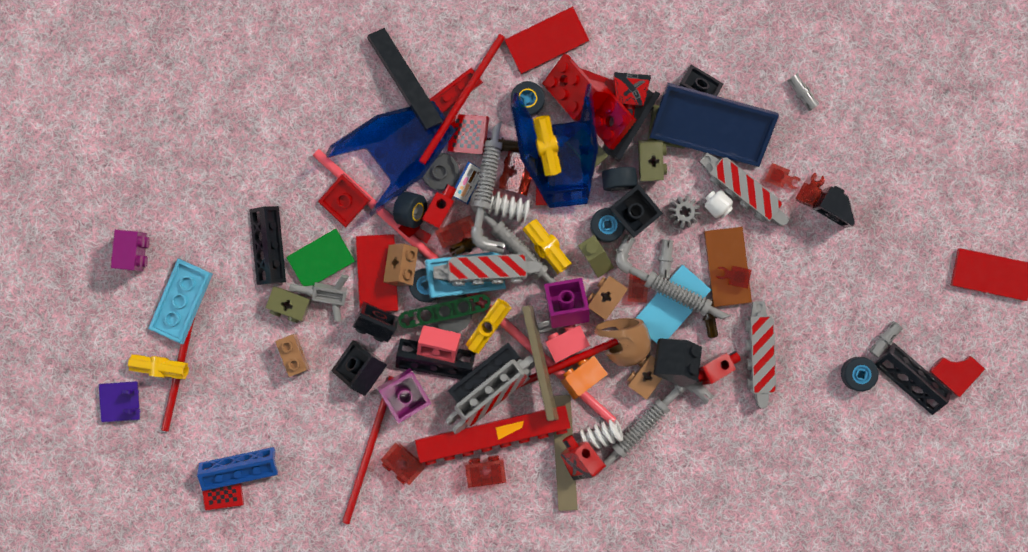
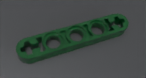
[398,294,491,328]

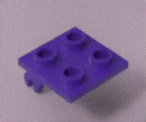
[99,381,141,422]

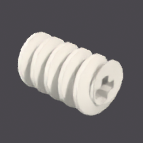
[488,191,530,224]
[580,419,623,449]

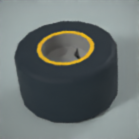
[602,167,637,191]
[393,191,427,228]

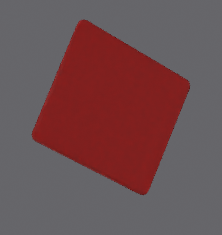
[398,225,421,238]
[414,228,431,244]

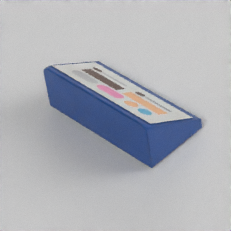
[453,161,481,205]

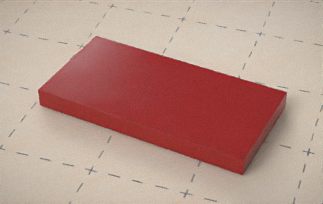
[504,6,590,75]
[356,234,399,311]
[950,248,1028,301]

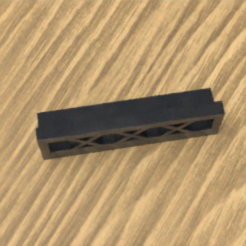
[604,90,660,162]
[249,206,286,285]
[395,338,475,379]
[448,343,523,403]
[875,343,952,415]

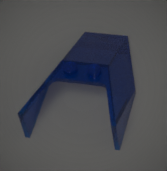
[511,84,598,208]
[326,101,456,217]

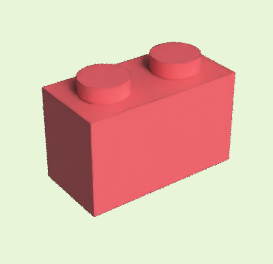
[417,325,461,363]
[545,325,590,363]

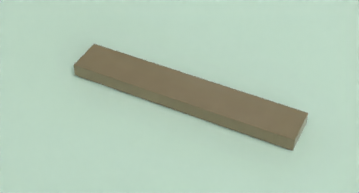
[522,305,559,421]
[554,395,578,511]

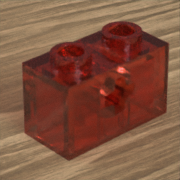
[499,151,537,196]
[435,215,474,249]
[381,441,426,485]
[465,455,507,488]

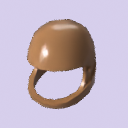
[594,318,651,367]

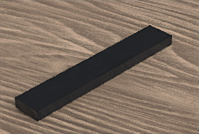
[367,28,443,131]

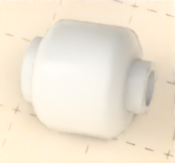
[705,190,733,219]

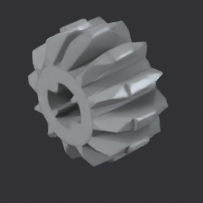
[668,196,701,228]

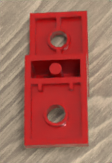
[542,54,636,150]

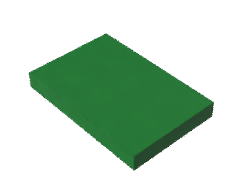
[286,229,356,286]

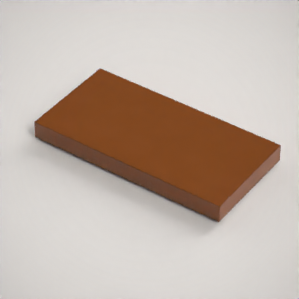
[704,226,752,307]

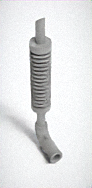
[471,121,505,255]
[470,184,556,283]
[615,234,731,319]
[604,381,714,471]

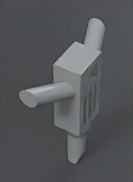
[289,275,349,322]

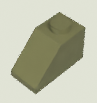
[577,235,614,278]

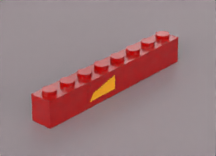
[415,405,571,465]

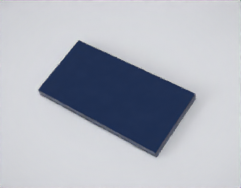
[649,82,779,167]

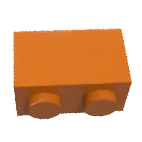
[560,356,608,400]

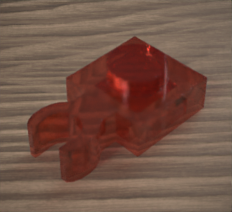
[764,163,801,190]
[795,173,825,208]
[716,266,752,289]

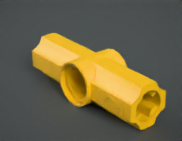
[533,115,561,176]
[523,219,572,274]
[465,298,512,354]
[128,354,189,379]

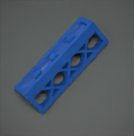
[197,447,278,491]

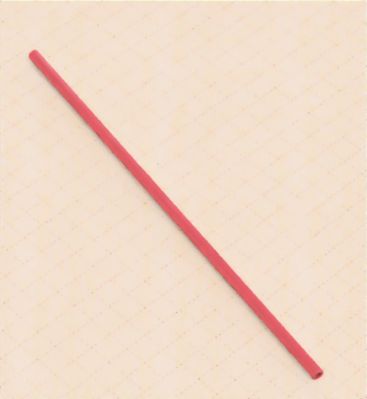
[313,149,616,424]

